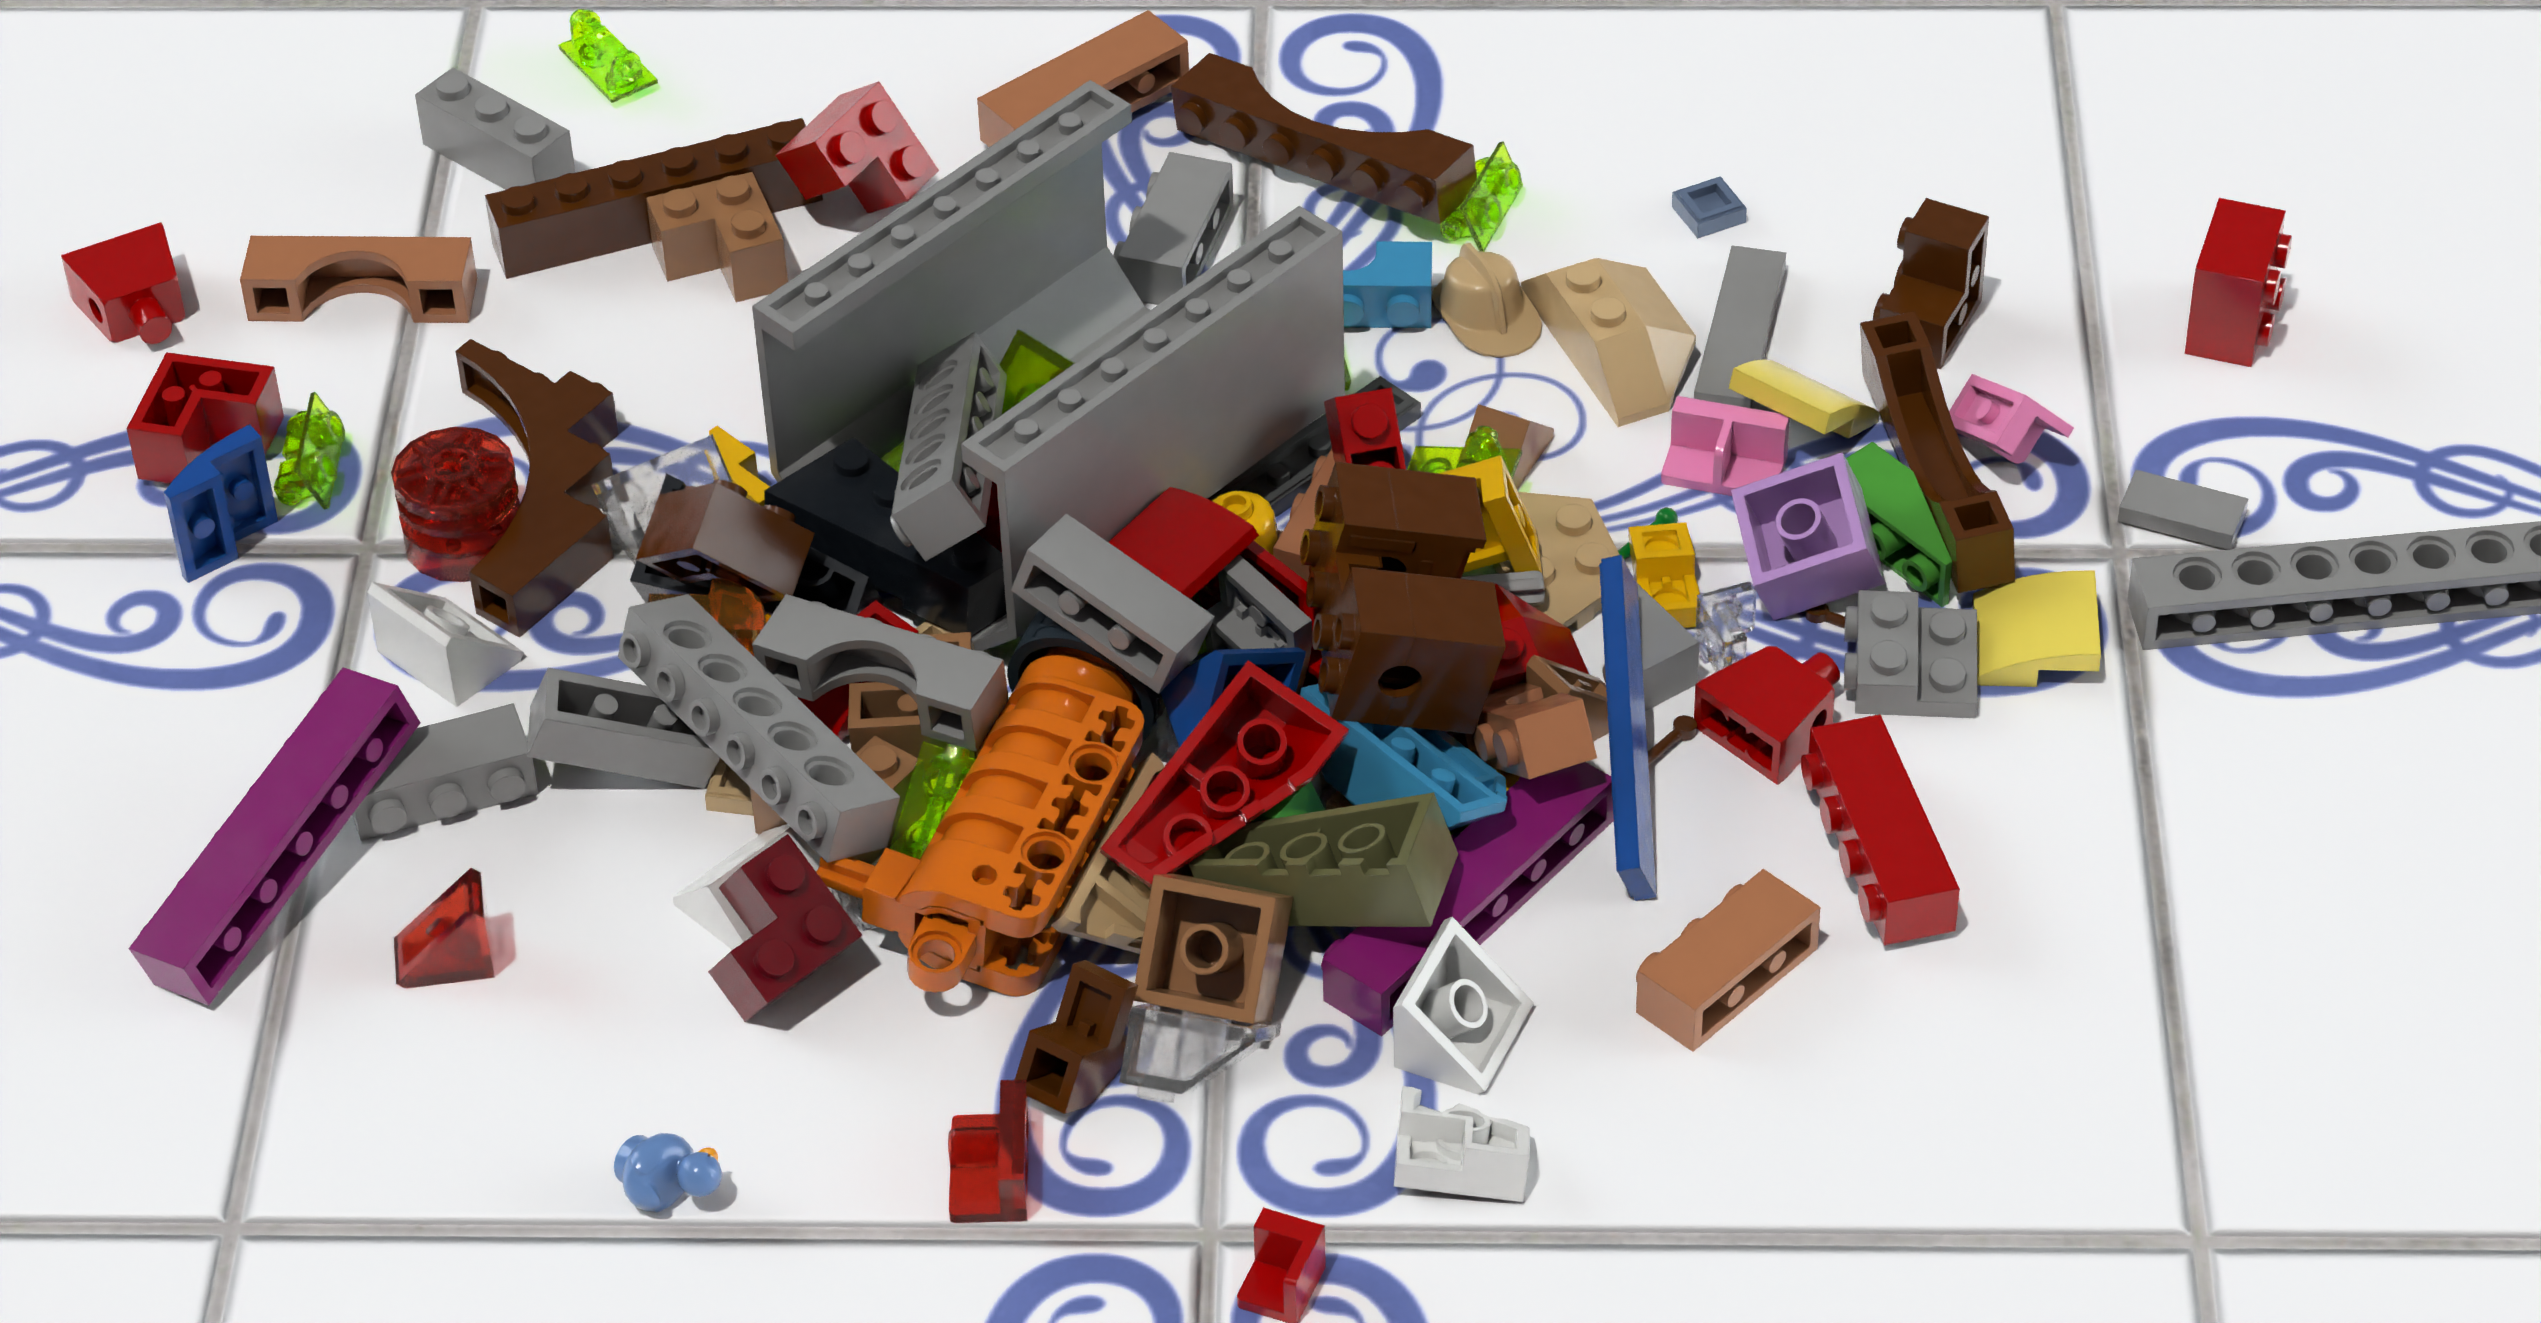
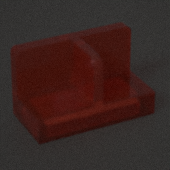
[948,1080,1030,1223]

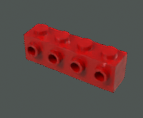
[1801,714,1960,945]

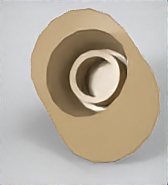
[1432,243,1542,358]

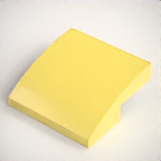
[1729,359,1880,439]
[1972,570,2101,687]

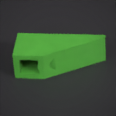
[1846,442,1952,607]

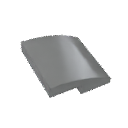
[1205,554,1312,695]

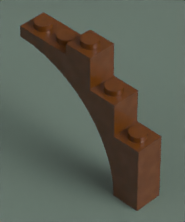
[455,339,619,638]

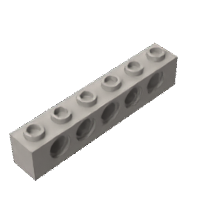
[890,332,1007,562]
[618,594,900,863]

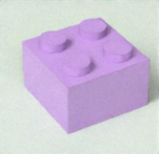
[1731,452,1886,620]

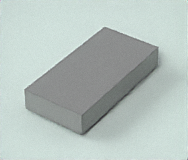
[2118,470,2249,550]

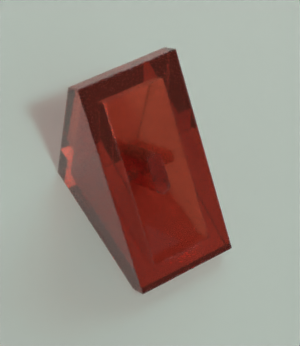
[394,868,495,989]

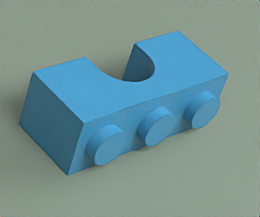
[1343,241,1432,328]

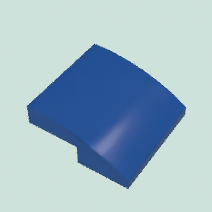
[164,424,278,583]

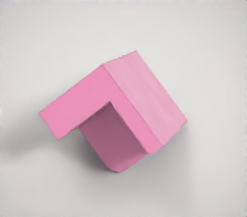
[1949,374,2074,464]
[1661,396,1790,496]

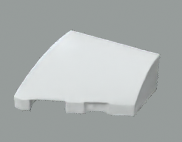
[1394,1086,1530,1202]

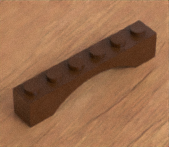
[1171,53,1478,224]
[1860,311,2015,593]

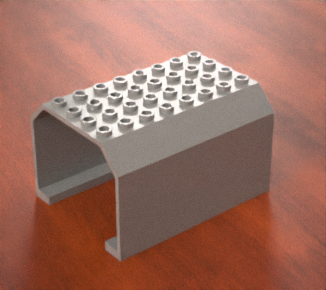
[752,80,1345,651]

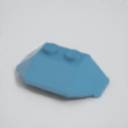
[1300,684,1507,831]

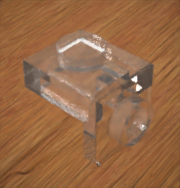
[1694,582,1757,672]

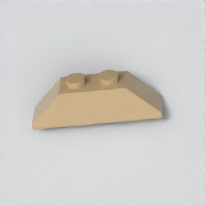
[1521,258,1696,427]

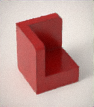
[1237,1207,1326,1323]

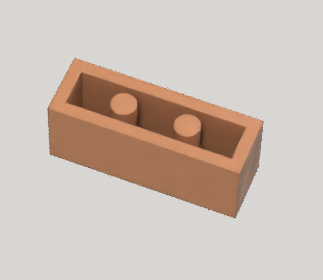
[1636,869,1821,1052]

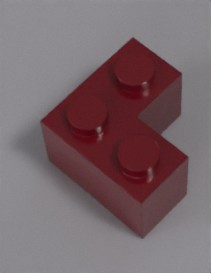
[708,834,862,1022]

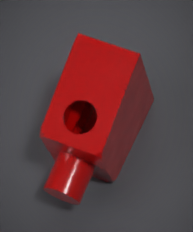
[61,222,185,344]
[1694,646,1840,785]

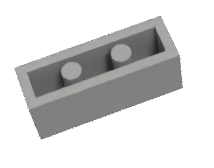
[415,67,576,190]
[1113,152,1234,305]
[1011,513,1215,694]
[527,668,720,789]
[352,703,538,841]

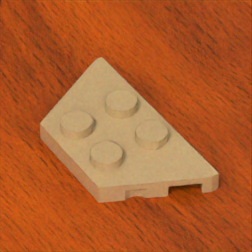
[1493,492,1620,630]
[1051,753,1194,954]

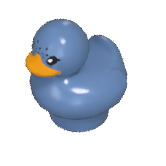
[614,1133,722,1213]

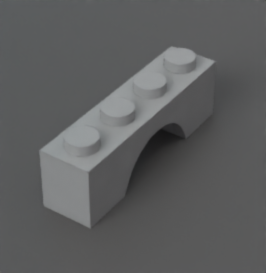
[752,594,1009,752]

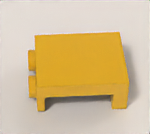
[1439,455,1542,573]

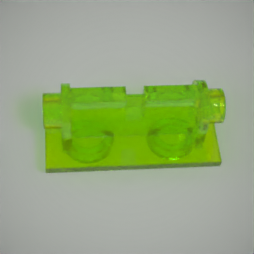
[558,9,658,103]
[1440,141,1523,252]
[274,392,345,510]
[889,741,976,859]

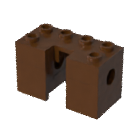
[1300,462,1506,734]

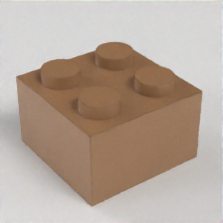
[1134,873,1293,1024]

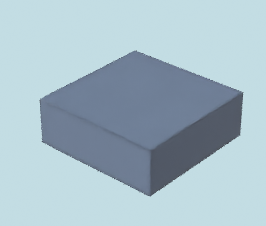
[1672,176,1747,239]

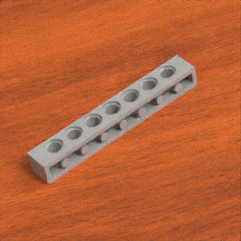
[2127,521,2541,650]

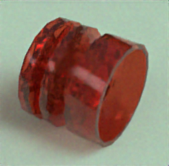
[391,427,520,582]

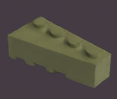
[1189,792,1458,927]

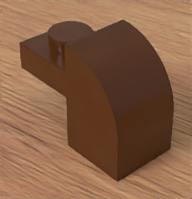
[1012,960,1138,1114]

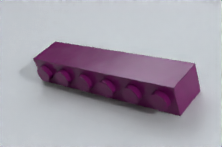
[128,667,421,1006]
[1321,762,1614,1037]

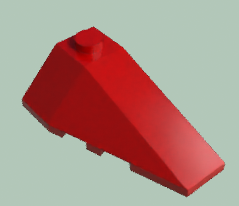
[1100,660,1349,888]

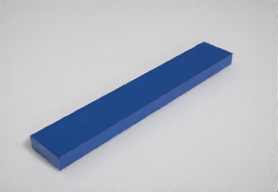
[1599,555,1656,901]

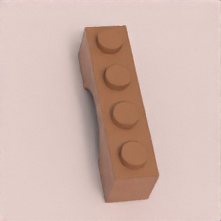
[240,235,478,323]

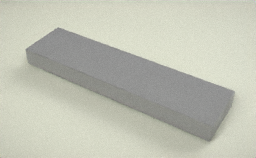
[1694,245,1787,408]

